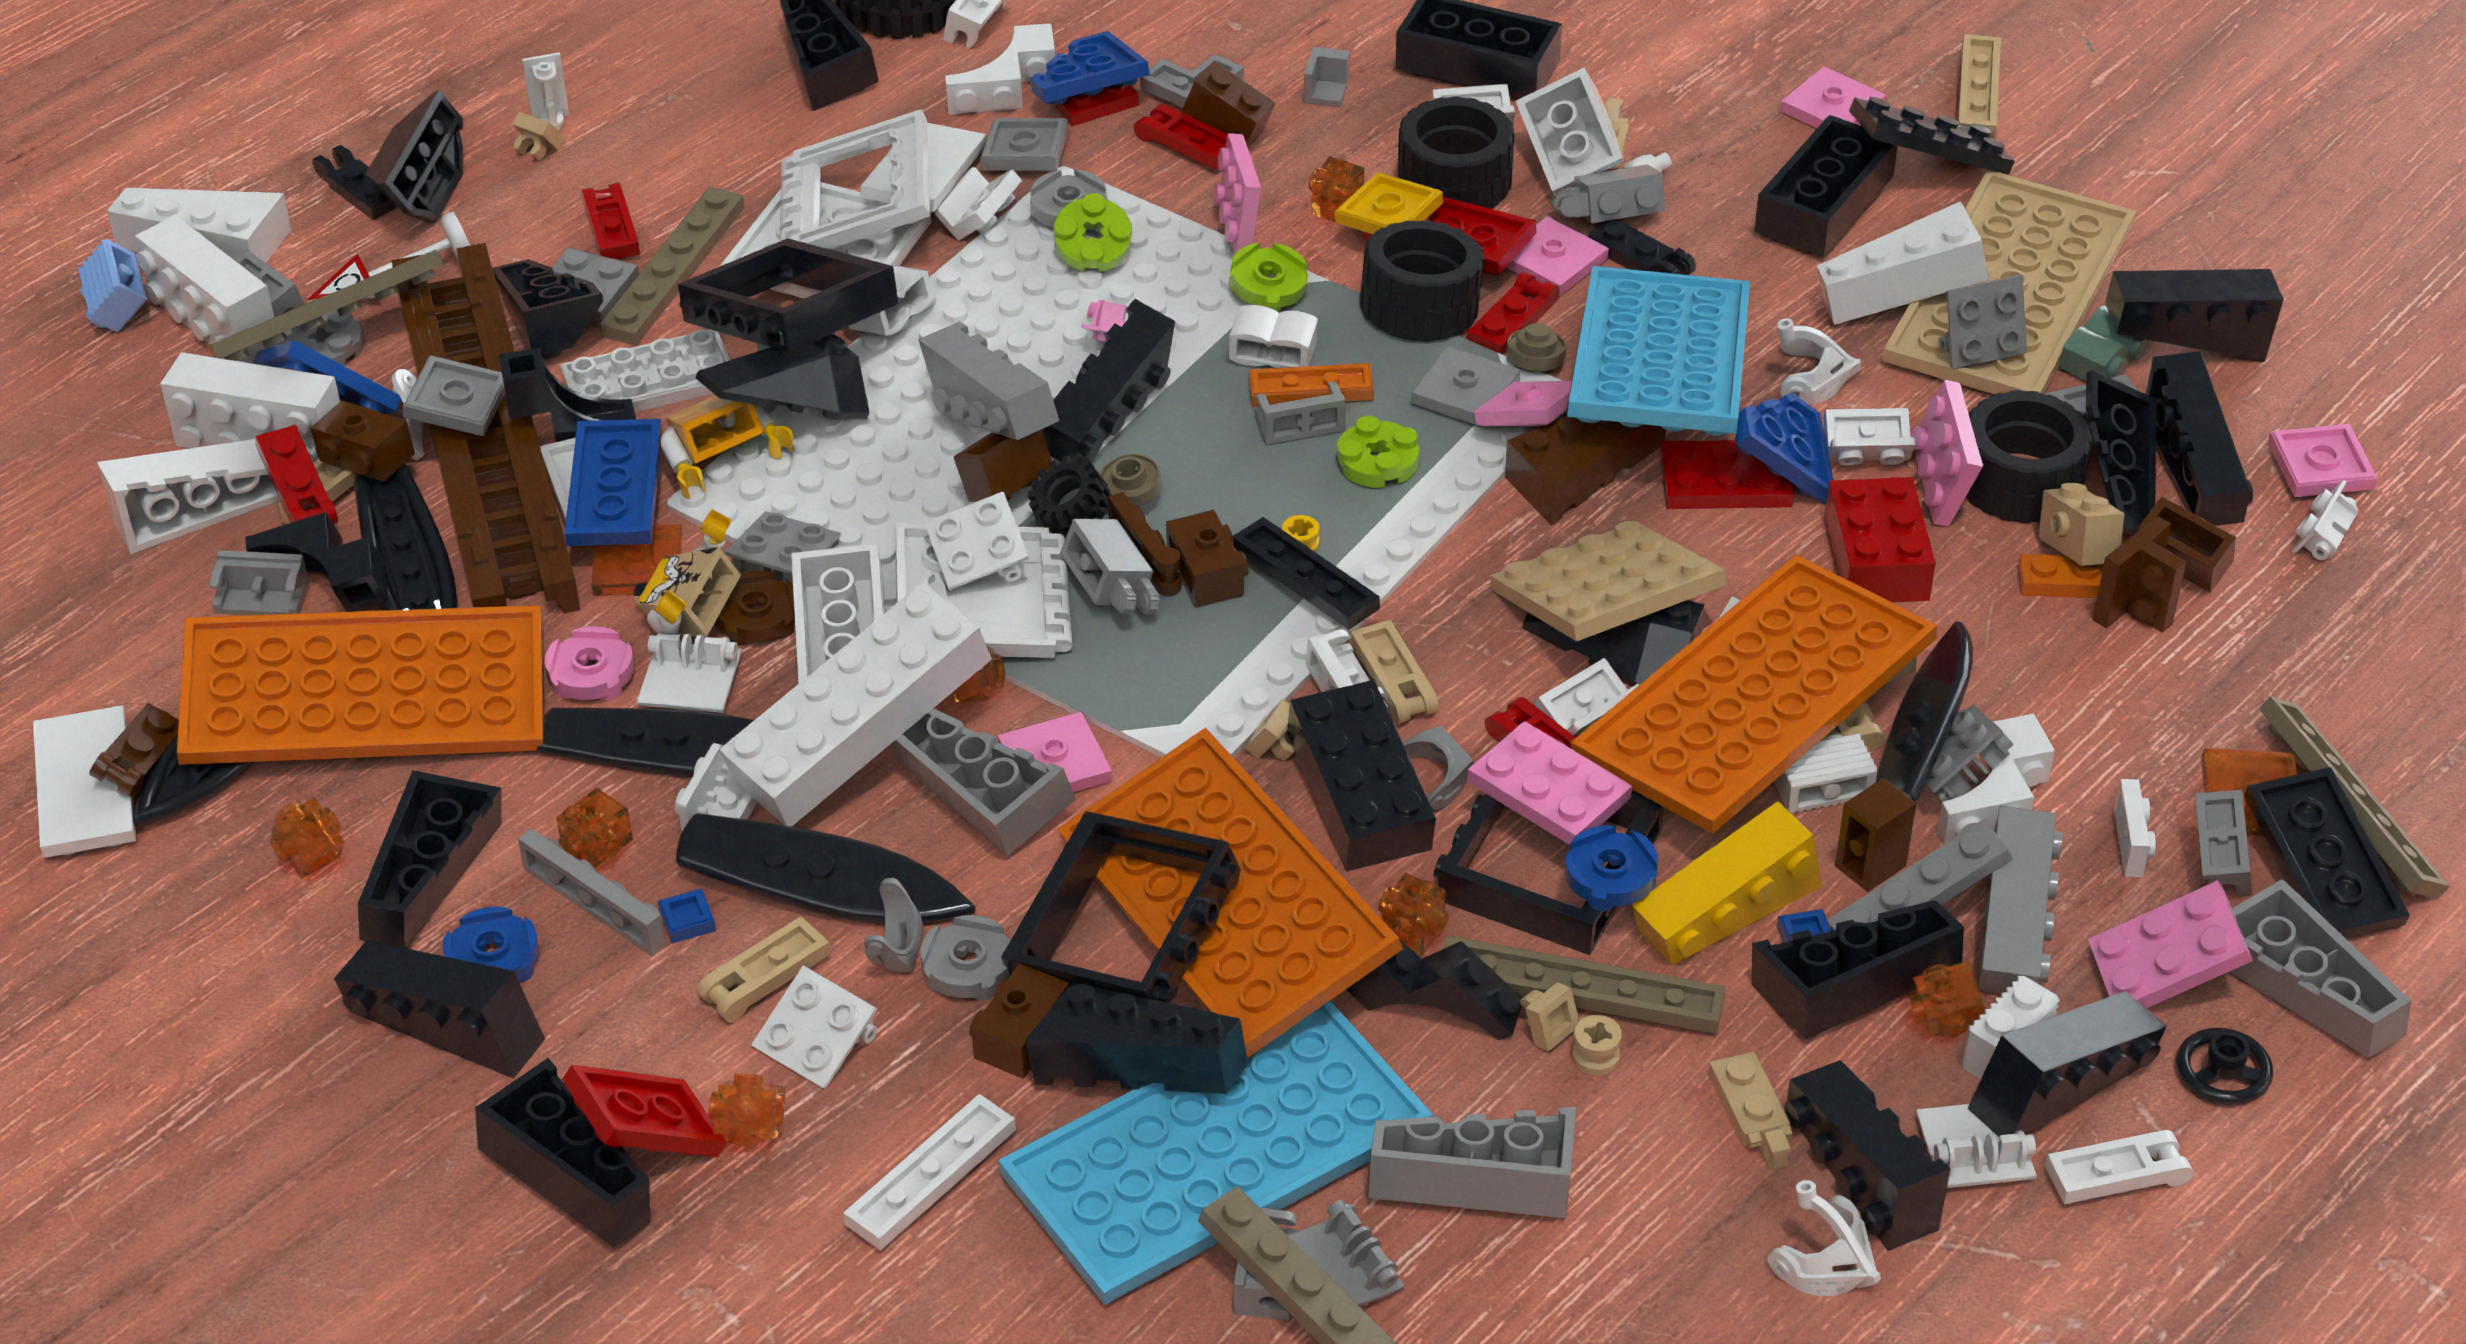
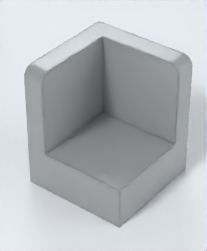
[1304,46,1350,107]

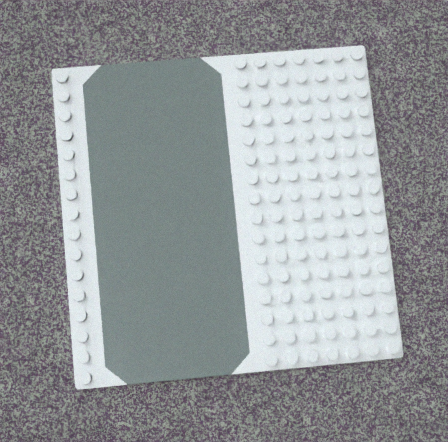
[667,166,1568,758]

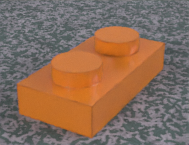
[2018,554,2104,598]

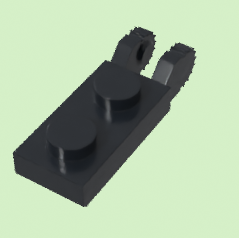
[312,145,396,220]
[1588,219,1697,275]

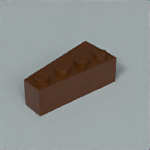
[1505,416,1666,526]

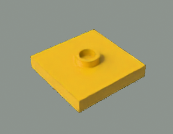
[1335,172,1443,235]

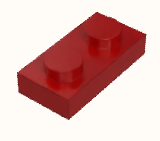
[1055,84,1139,127]

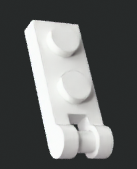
[2045,1130,2194,1204]

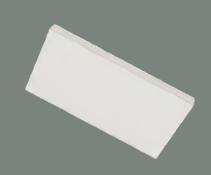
[861,123,986,213]
[560,329,730,412]
[33,705,136,858]

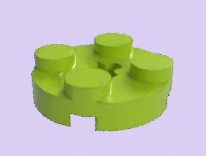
[1053,193,1133,272]
[1228,243,1309,312]
[1337,415,1420,488]

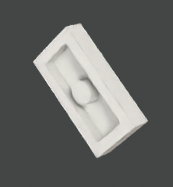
[2114,779,2156,877]

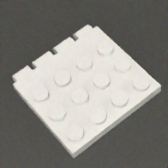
[895,522,1073,658]

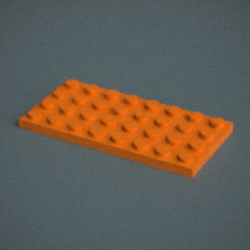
[1571,554,1937,834]
[177,605,543,765]
[1057,727,1403,1058]

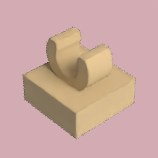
[512,111,565,161]
[1244,699,1295,761]
[1520,982,1579,1051]

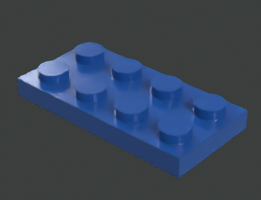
[564,419,662,546]

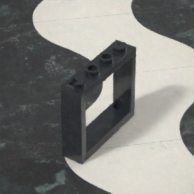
[678,238,899,352]
[1433,791,1663,955]
[1001,811,1241,1003]

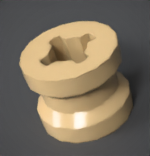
[1572,1015,1622,1076]

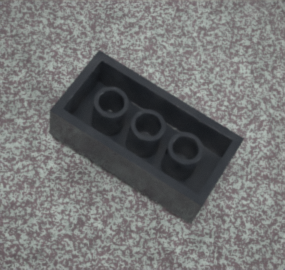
[1395,0,1562,99]
[1754,114,1898,258]
[1287,680,1436,872]

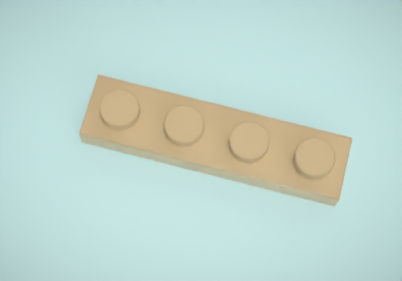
[1958,34,2001,138]

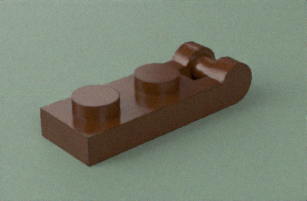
[1108,492,1182,596]
[89,703,179,797]

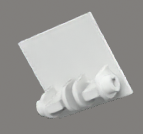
[924,492,1030,590]
[637,632,742,713]
[751,965,877,1090]
[1915,1104,2037,1188]

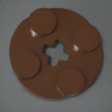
[715,570,795,646]

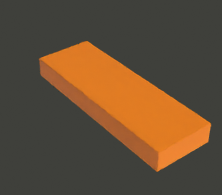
[1249,363,1374,407]

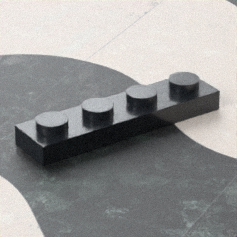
[1233,517,1380,630]

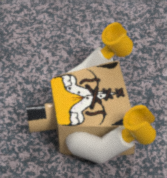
[633,509,741,637]

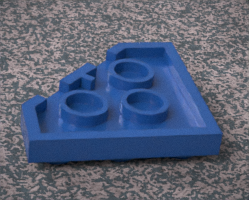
[1030,31,1150,104]
[252,340,402,414]
[1735,393,1834,505]

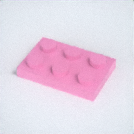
[1213,134,1261,255]
[1911,380,1983,527]
[1467,721,1632,845]
[2088,880,2253,1008]

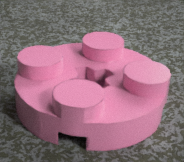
[545,626,634,701]

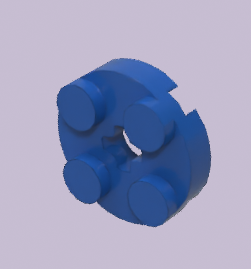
[1564,825,1658,912]
[443,907,539,983]

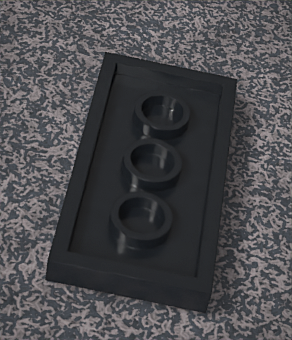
[1849,97,2015,175]
[2244,767,2410,939]

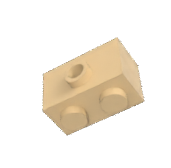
[2039,483,2125,566]

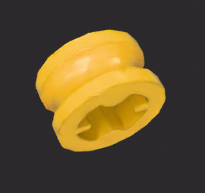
[1282,515,1320,552]

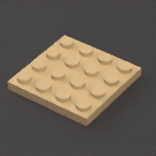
[1490,521,1727,641]

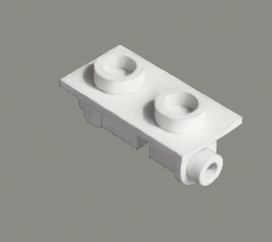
[522,52,570,131]
[2291,480,2358,560]

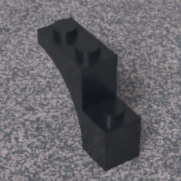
[498,348,636,442]
[245,512,388,612]
[1346,938,1522,1040]

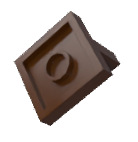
[2093,516,2186,633]

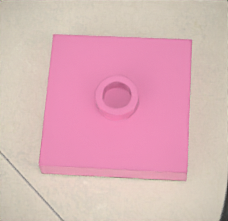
[1780,66,1886,128]
[1506,216,1609,296]
[1474,381,1572,426]
[2268,424,2378,497]
[998,712,1112,793]

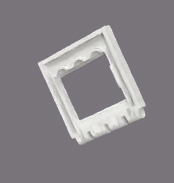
[780,109,930,249]

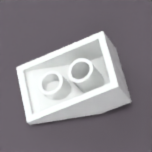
[1515,68,1624,193]

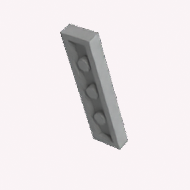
[1827,818,2013,930]
[518,828,665,956]

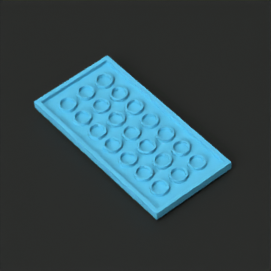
[1567,266,1750,436]
[998,1001,1433,1305]

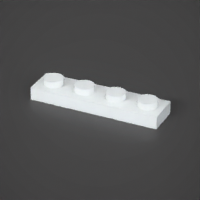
[843,1094,1016,1251]

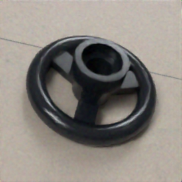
[2176,1028,2274,1105]

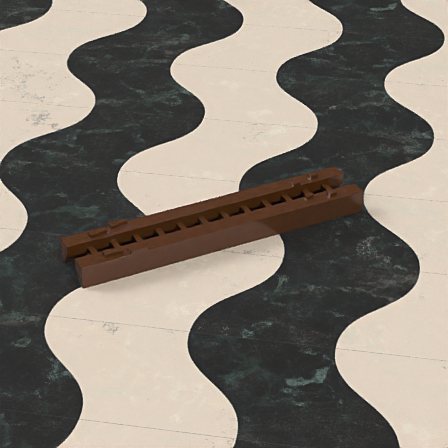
[391,243,580,613]

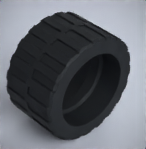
[1397,96,1514,208]
[1360,220,1484,340]
[1966,390,2093,523]

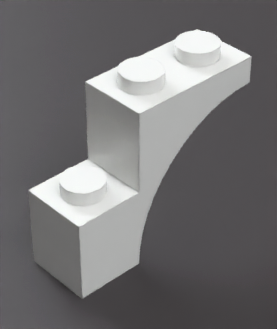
[945,23,1055,115]
[1937,714,2055,845]

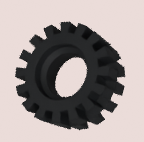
[1028,456,1111,537]

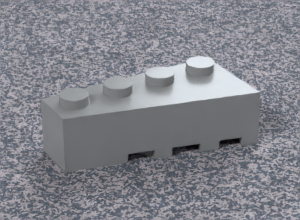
[918,321,1059,440]
[890,708,1075,856]
[1977,806,2063,994]
[2229,879,2411,1058]
[1368,1107,1576,1218]

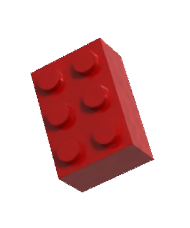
[1824,477,1936,603]

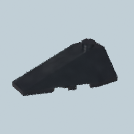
[492,259,603,359]
[695,334,870,420]
[2085,370,2157,536]
[1523,600,1705,687]

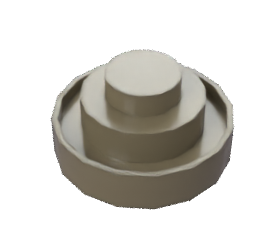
[1506,323,1566,372]
[1100,454,1162,506]

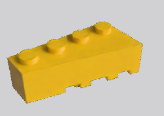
[1632,801,1822,965]

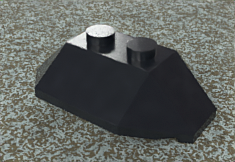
[365,90,463,223]

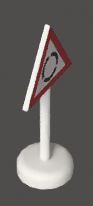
[306,211,470,303]

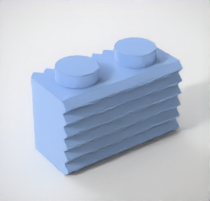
[78,239,148,332]

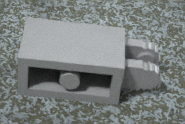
[1549,164,1666,223]
[1060,519,1160,614]

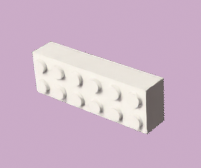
[719,582,992,827]

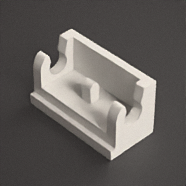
[943,0,1007,49]
[1306,630,1388,708]

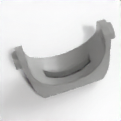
[1403,726,1474,811]
[864,878,924,973]

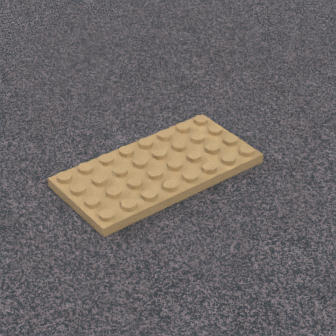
[1882,170,2136,394]

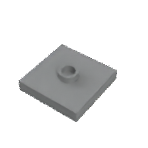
[981,118,1069,171]
[1411,346,1520,427]
[403,356,505,436]

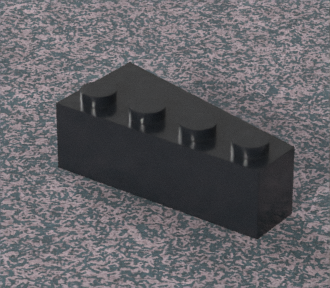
[2105,269,2284,362]
[334,940,545,1079]

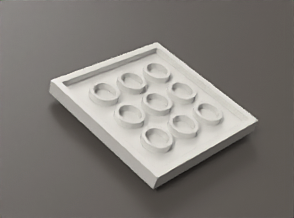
[721,182,932,299]

